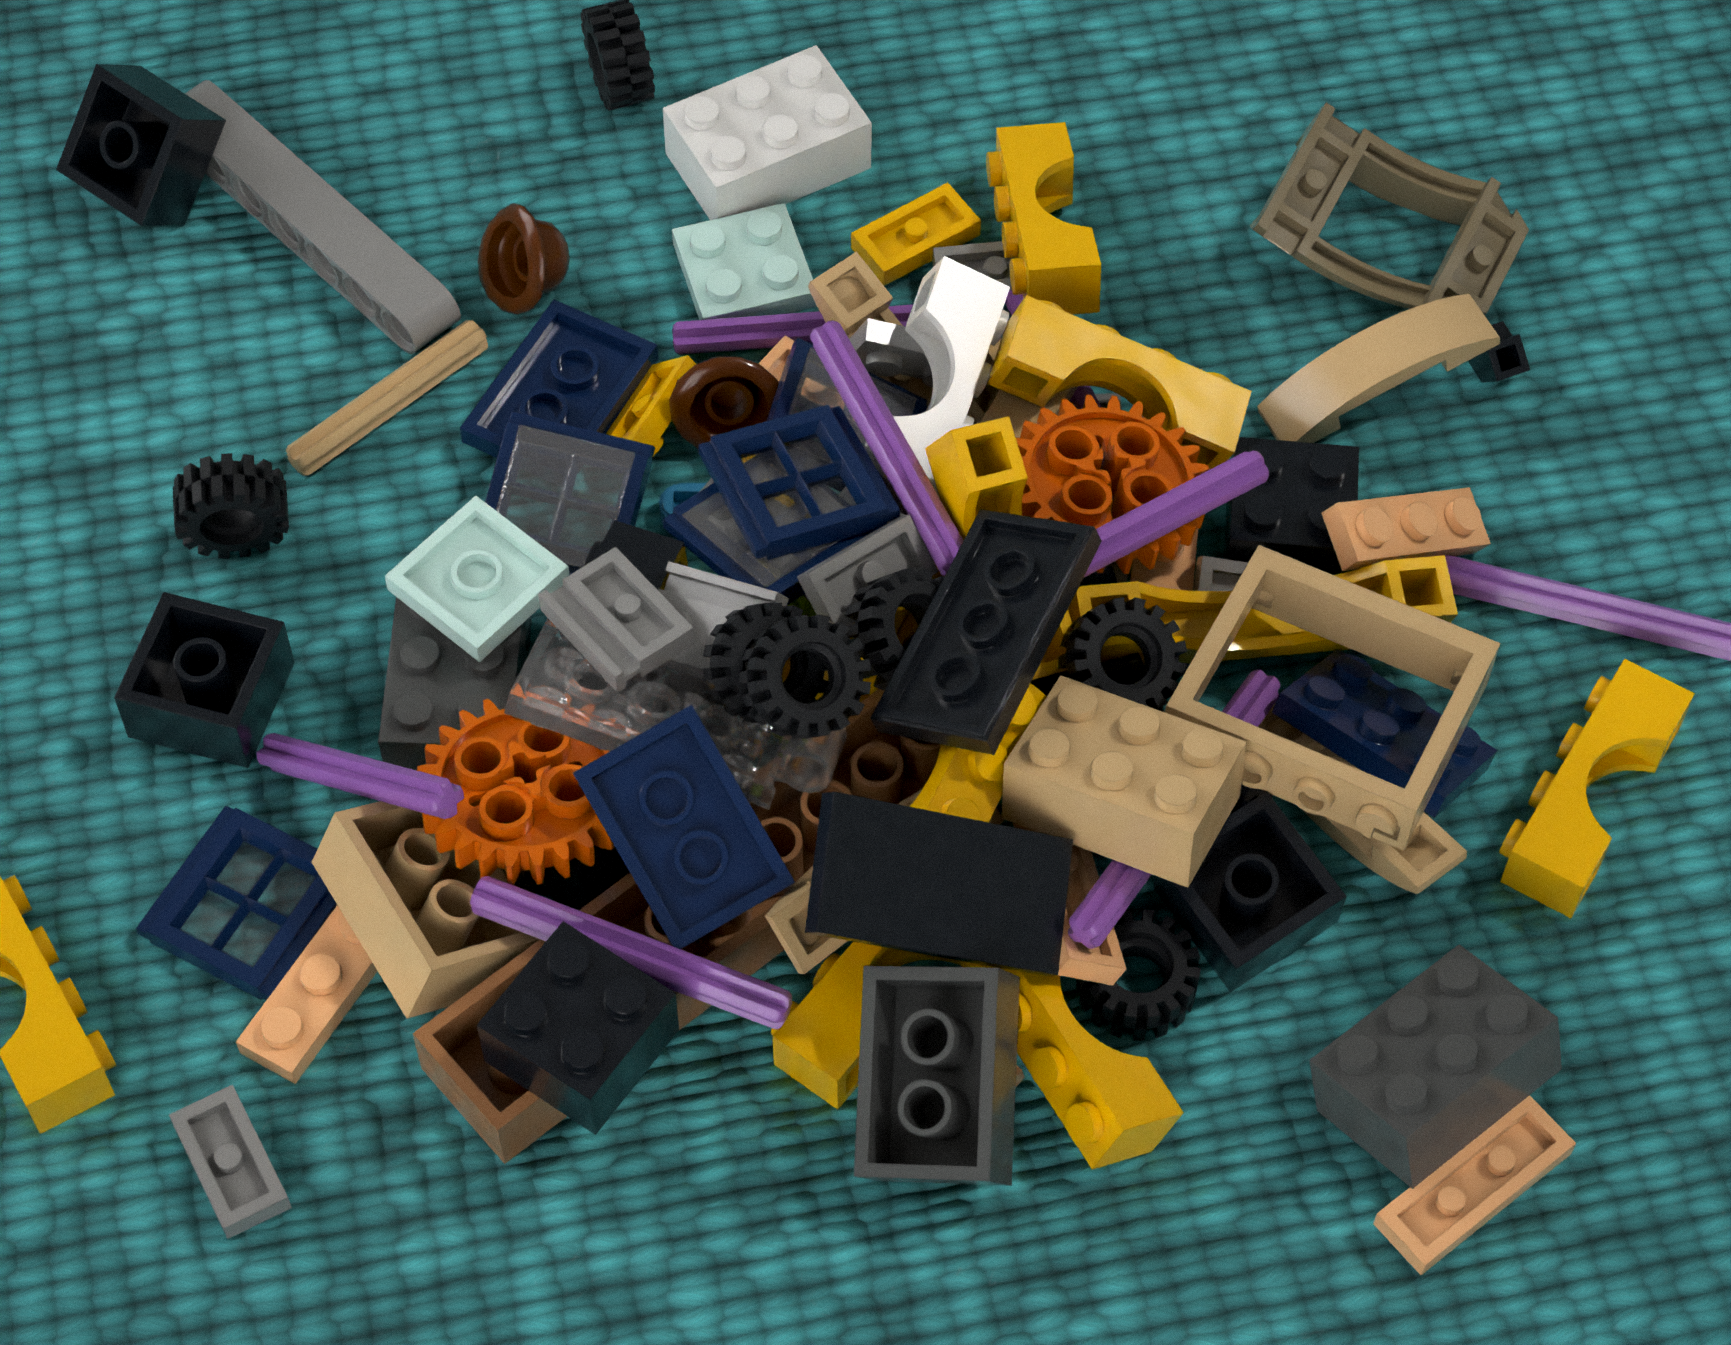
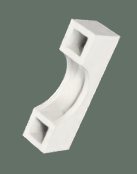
[864,256,1010,515]

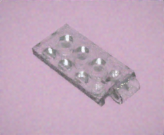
[504,618,847,809]

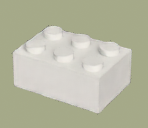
[663,45,872,220]

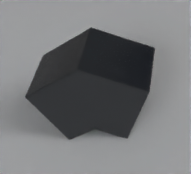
[1468,321,1530,383]

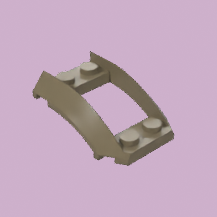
[1249,102,1529,315]

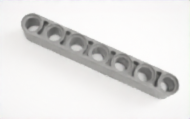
[185,80,461,354]

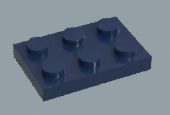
[460,299,658,487]
[1272,649,1498,818]
[573,704,795,949]

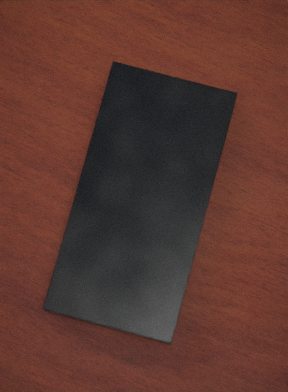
[870,509,1102,755]
[805,791,1073,976]

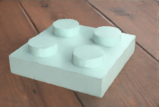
[672,203,817,320]
[385,496,569,662]

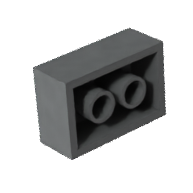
[378,597,532,770]
[1309,944,1562,1189]
[854,966,1020,1186]

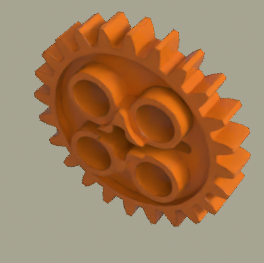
[1016,394,1209,574]
[417,693,626,885]

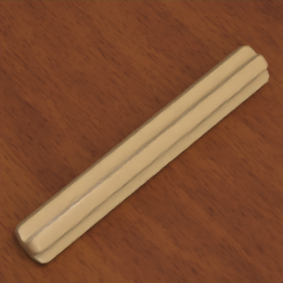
[286,320,488,476]

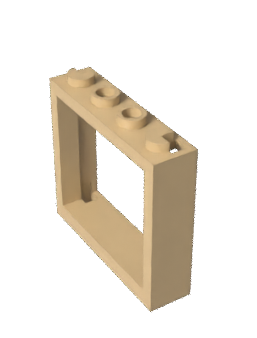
[1165,545,1501,851]

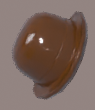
[478,203,570,315]
[669,357,779,459]

